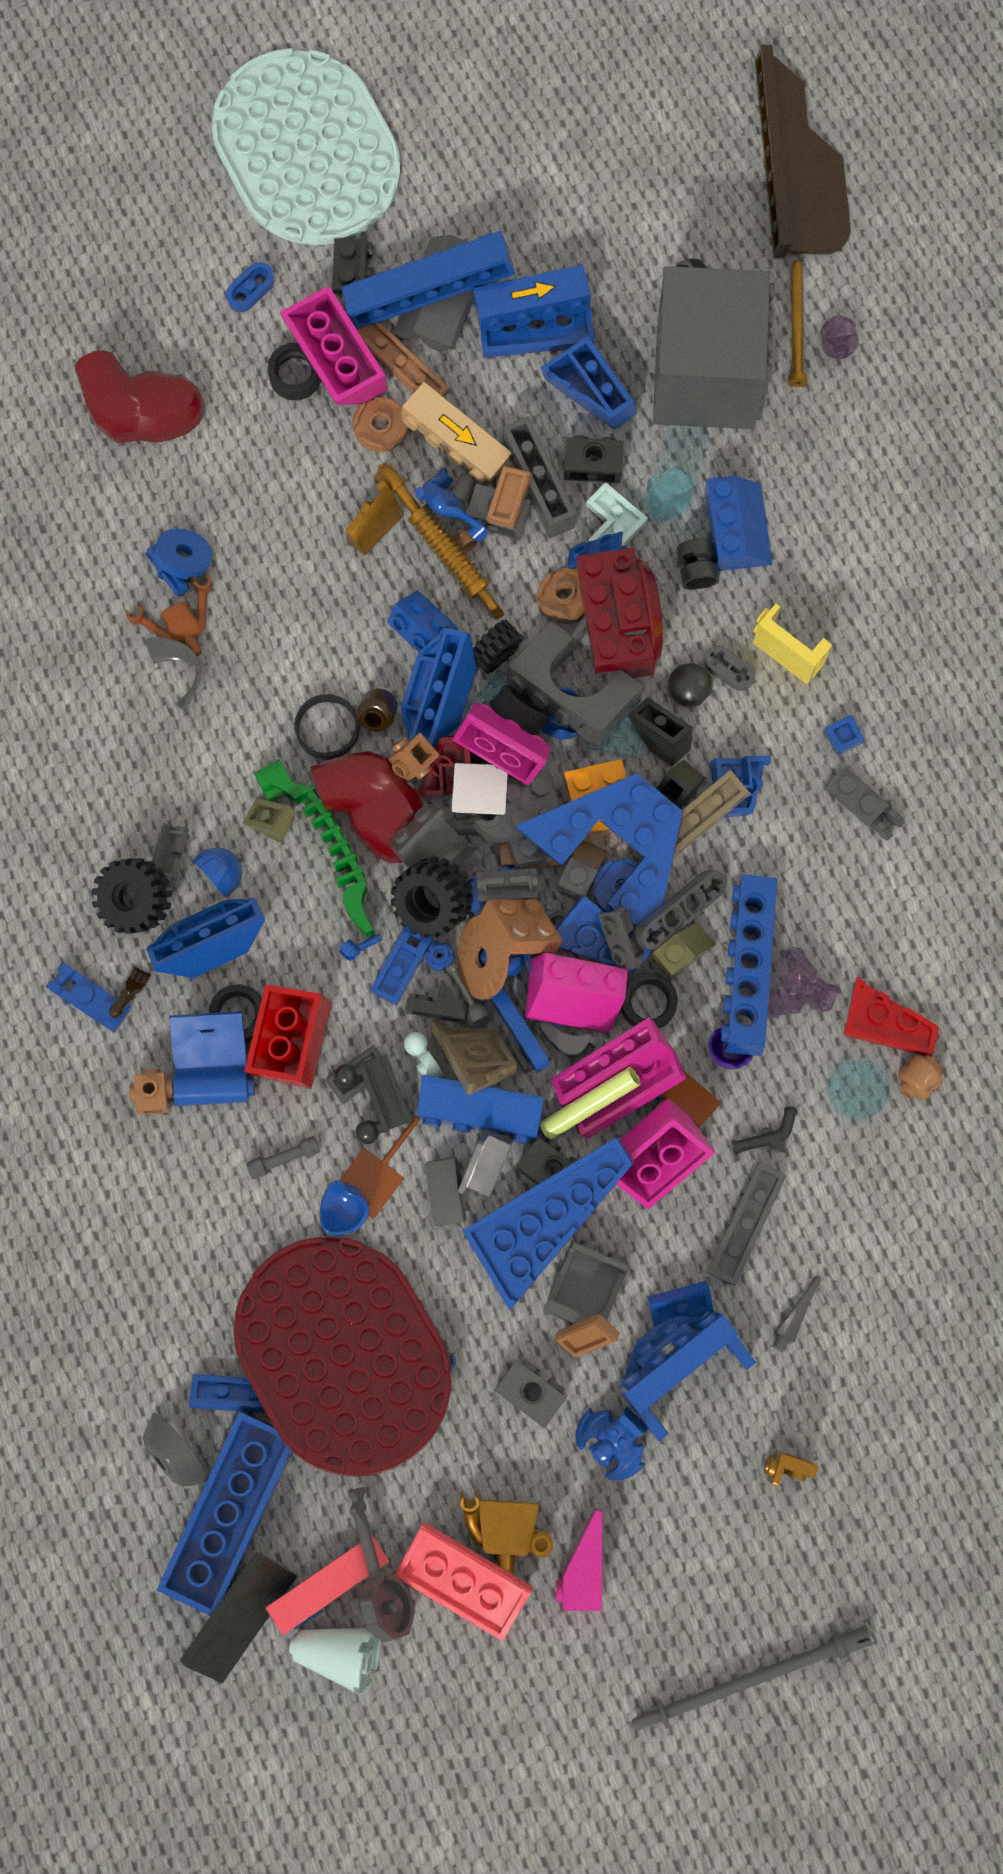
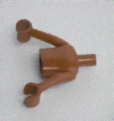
[126,574,213,656]

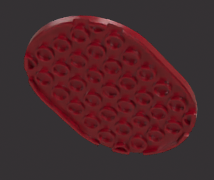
[234,1237,451,1477]

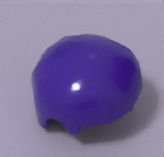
[708,1027,754,1070]

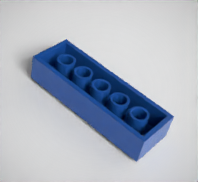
[157,1411,293,1616]

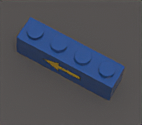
[473,265,591,332]

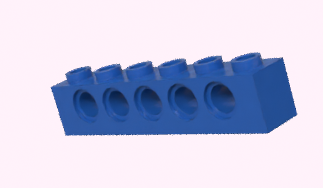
[721,874,777,1056]

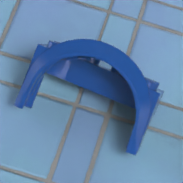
[617,1311,757,1441]

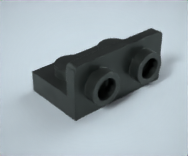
[332,231,373,294]

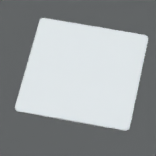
[452,763,508,815]

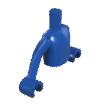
[415,467,490,542]

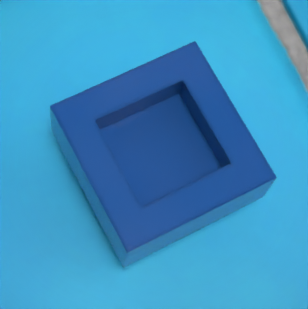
[824,715,865,756]

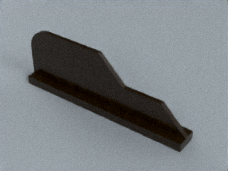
[754,44,850,259]

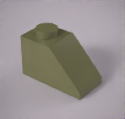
[651,922,716,981]

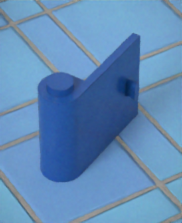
[169,1011,255,1106]

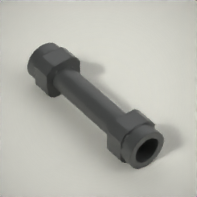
[246,1136,320,1180]

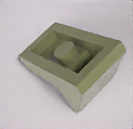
[243,798,296,843]

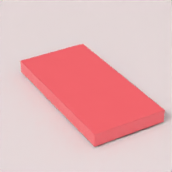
[394,1522,533,1641]

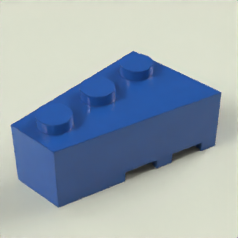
[541,336,637,430]

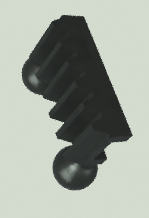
[334,1053,412,1144]

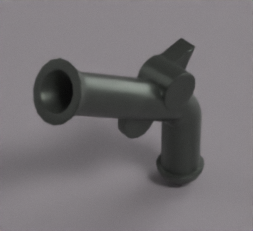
[731,1106,798,1157]

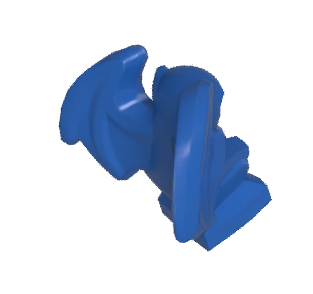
[575,1407,648,1481]

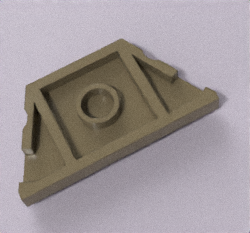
[431,1020,517,1095]

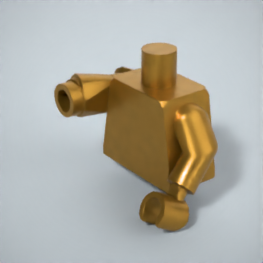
[460,1489,553,1574]

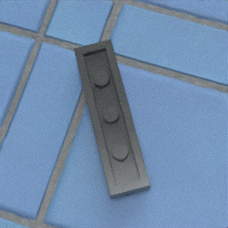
[707,1162,787,1286]

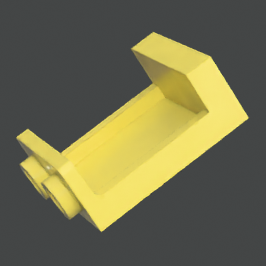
[753,603,832,685]

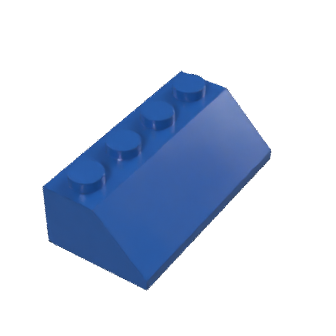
[417,1075,544,1144]

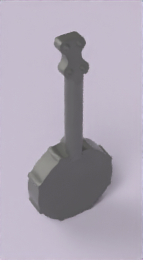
[349,1486,415,1643]

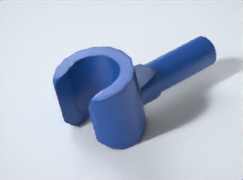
[339,934,382,961]

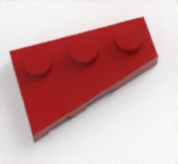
[843,977,939,1057]

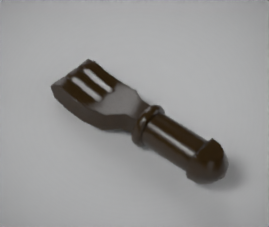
[109,967,151,1018]

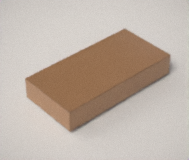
[486,465,532,530]
[554,1313,620,1358]

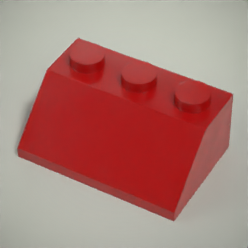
[244,984,332,1089]

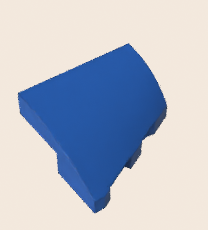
[710,756,771,818]

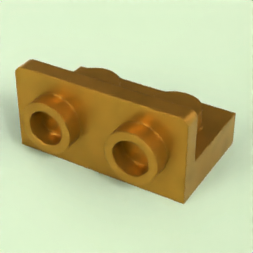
[764,1450,819,1486]

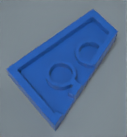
[555,895,652,974]

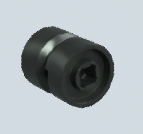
[676,538,719,590]

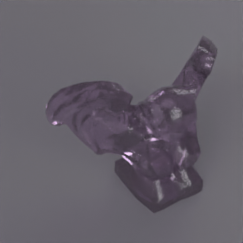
[768,947,840,1019]

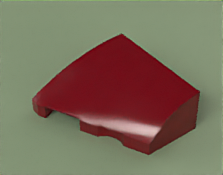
[418,735,476,797]

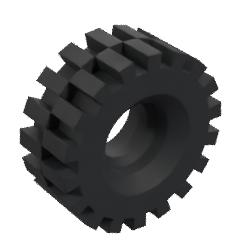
[92,858,172,934]

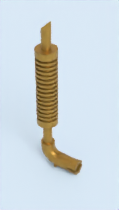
[374,463,504,620]

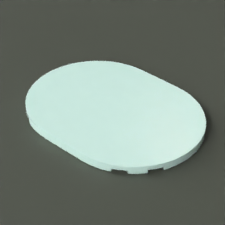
[212,48,400,245]

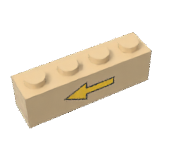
[401,382,512,485]

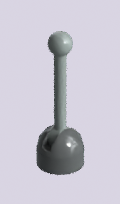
[446,963,492,1029]

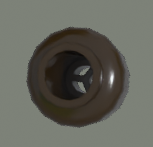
[357,688,398,732]

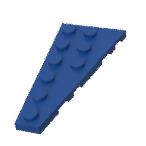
[462,1136,634,1310]

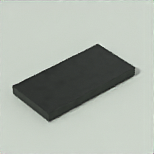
[180,1552,297,1684]

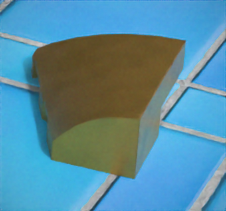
[345,480,403,556]

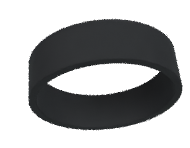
[294,694,360,760]

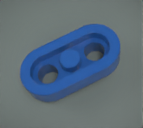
[226,262,275,312]

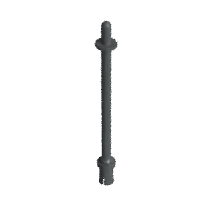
[631,1625,872,1730]

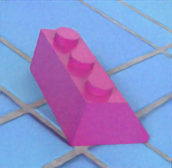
[452,701,552,785]
[525,953,628,1034]
[617,1099,715,1209]

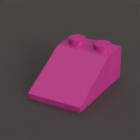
[556,1509,602,1611]

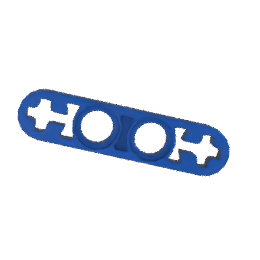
[490,987,550,1073]

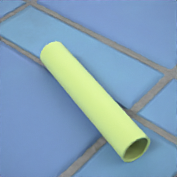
[540,1067,641,1140]

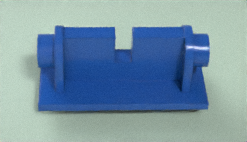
[567,531,627,568]

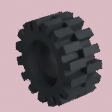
[473,620,523,674]

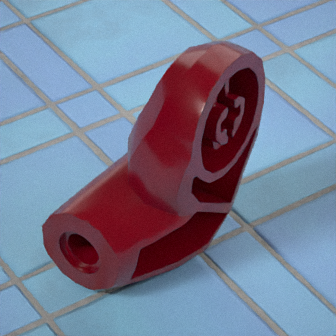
[310,751,423,863]

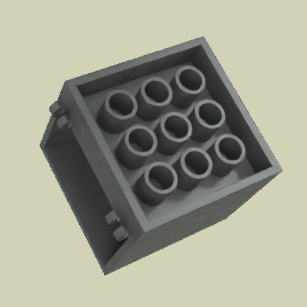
[653,260,775,429]

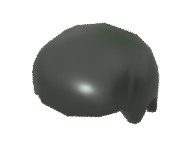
[668,663,713,707]

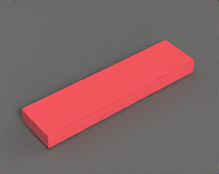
[265,1535,389,1635]

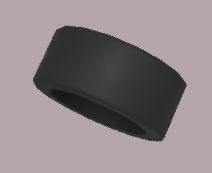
[267,343,322,400]
[491,685,549,735]
[621,972,678,1029]
[209,984,262,1043]

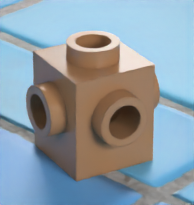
[387,733,439,782]
[129,1069,174,1116]

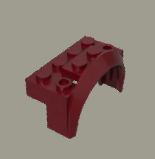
[576,547,663,678]

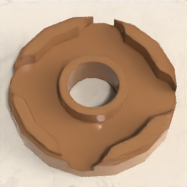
[352,397,409,452]
[537,567,584,623]

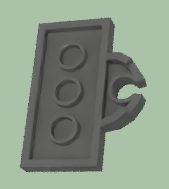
[470,760,574,869]

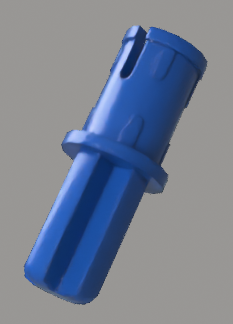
[145,544,189,596]

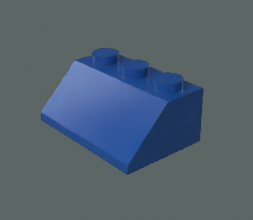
[704,476,773,571]

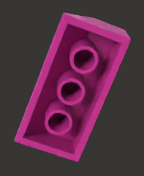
[280,286,387,405]

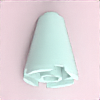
[289,1628,381,1695]

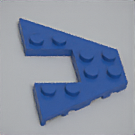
[515,773,683,940]

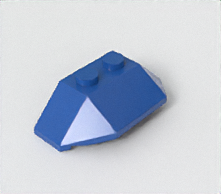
[401,627,476,746]
[146,898,265,978]

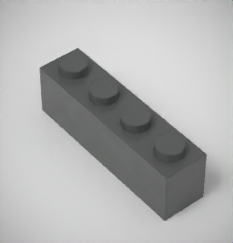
[502,416,576,539]

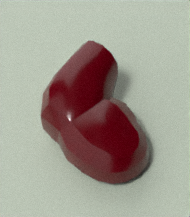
[75,350,205,443]

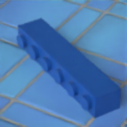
[341,231,515,330]

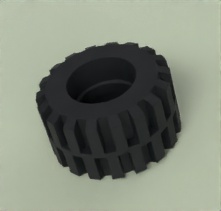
[391,857,473,939]

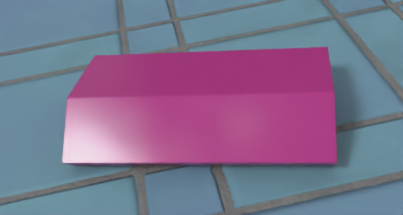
[551,1017,687,1139]

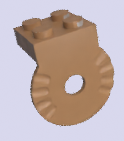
[457,899,563,1000]

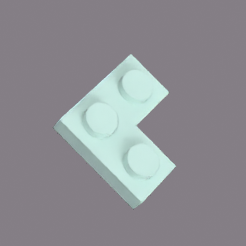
[586,482,648,546]

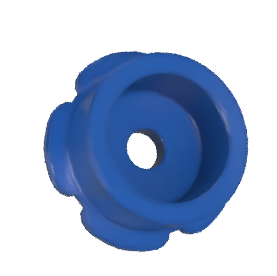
[425,941,454,970]

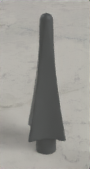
[772,1276,821,1352]

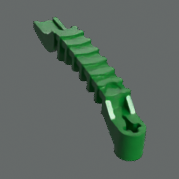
[253,759,375,937]

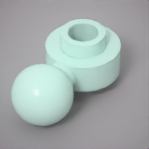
[404,1032,444,1078]

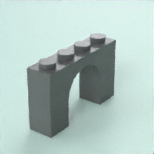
[506,622,644,747]

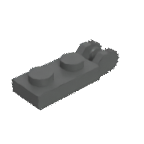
[825,766,905,841]

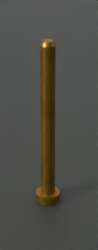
[788,260,808,387]

